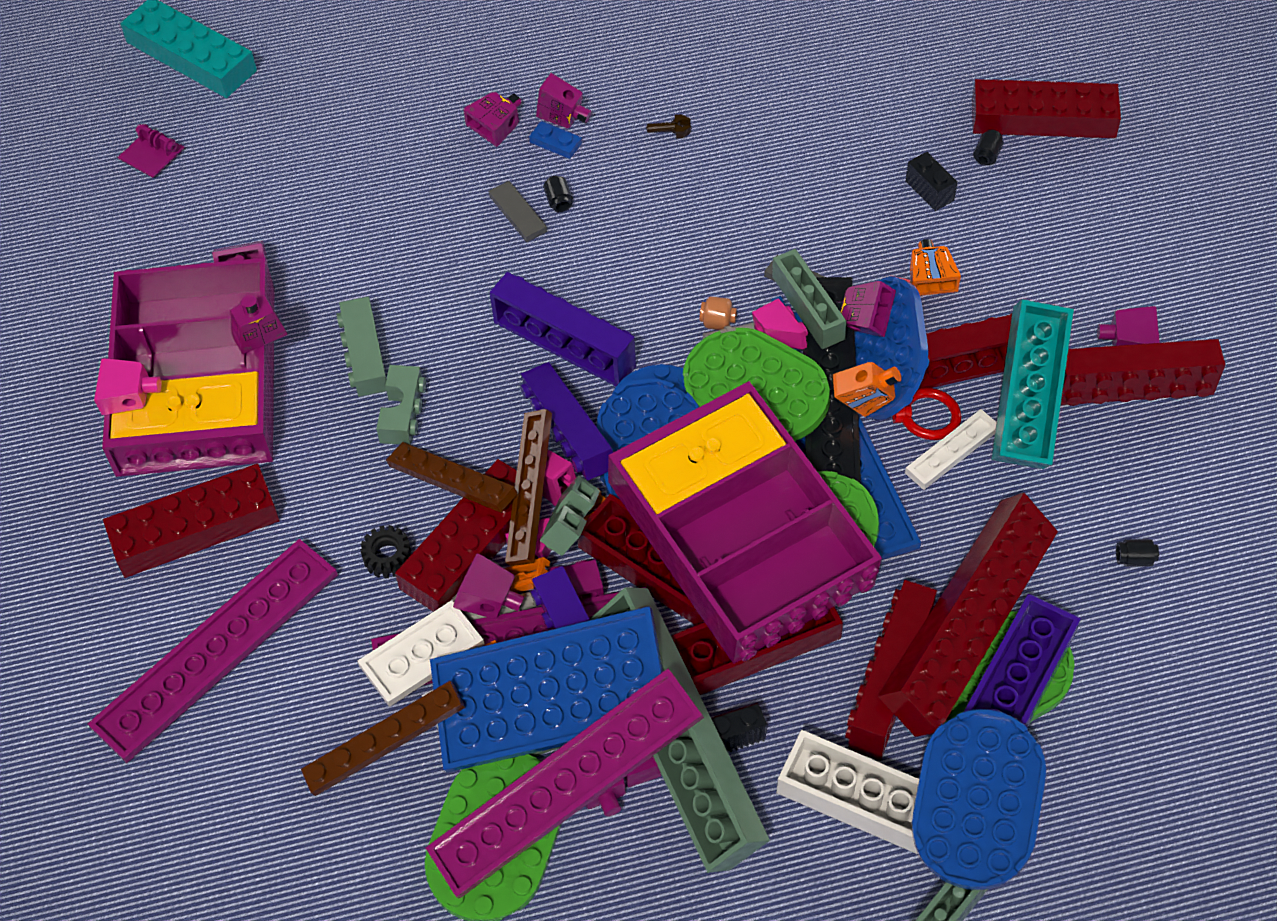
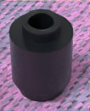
[973,130,1003,165]
[543,175,573,213]
[1116,539,1159,567]

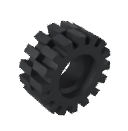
[360,525,412,578]

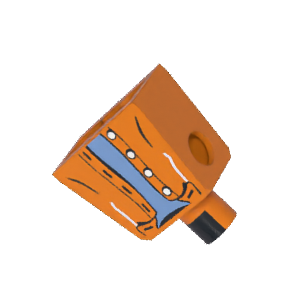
[910,239,961,296]
[833,362,901,417]

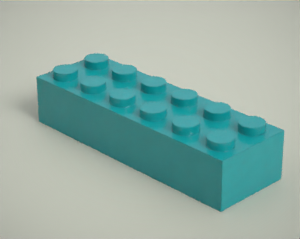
[120,0,257,99]
[991,299,1074,469]

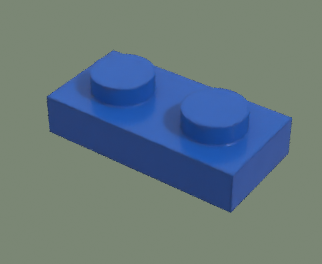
[529,121,582,159]

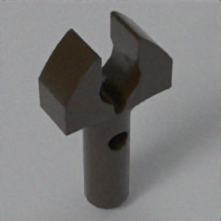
[646,114,691,139]

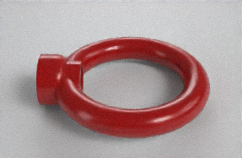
[892,388,962,440]

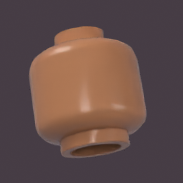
[700,296,737,330]

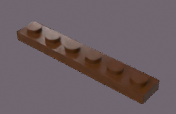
[505,409,552,566]
[386,442,518,513]
[301,681,465,796]

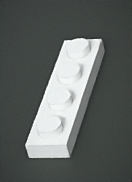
[905,409,997,490]

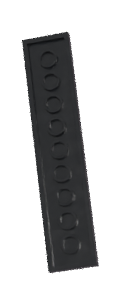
[802,277,861,484]

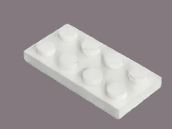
[357,600,484,707]

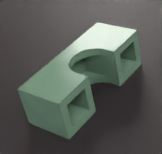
[376,365,426,445]
[539,475,600,556]

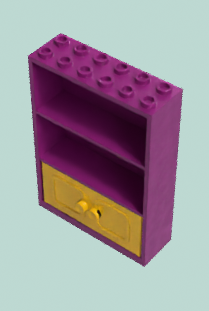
[102,258,275,477]
[608,381,882,664]

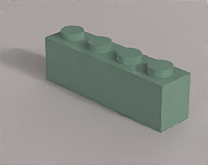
[772,249,846,349]
[336,296,386,397]
[915,882,988,921]

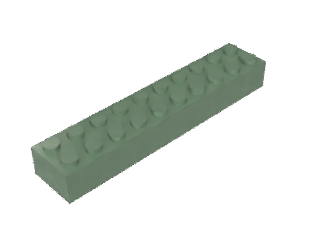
[590,587,770,873]

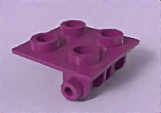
[118,124,184,178]

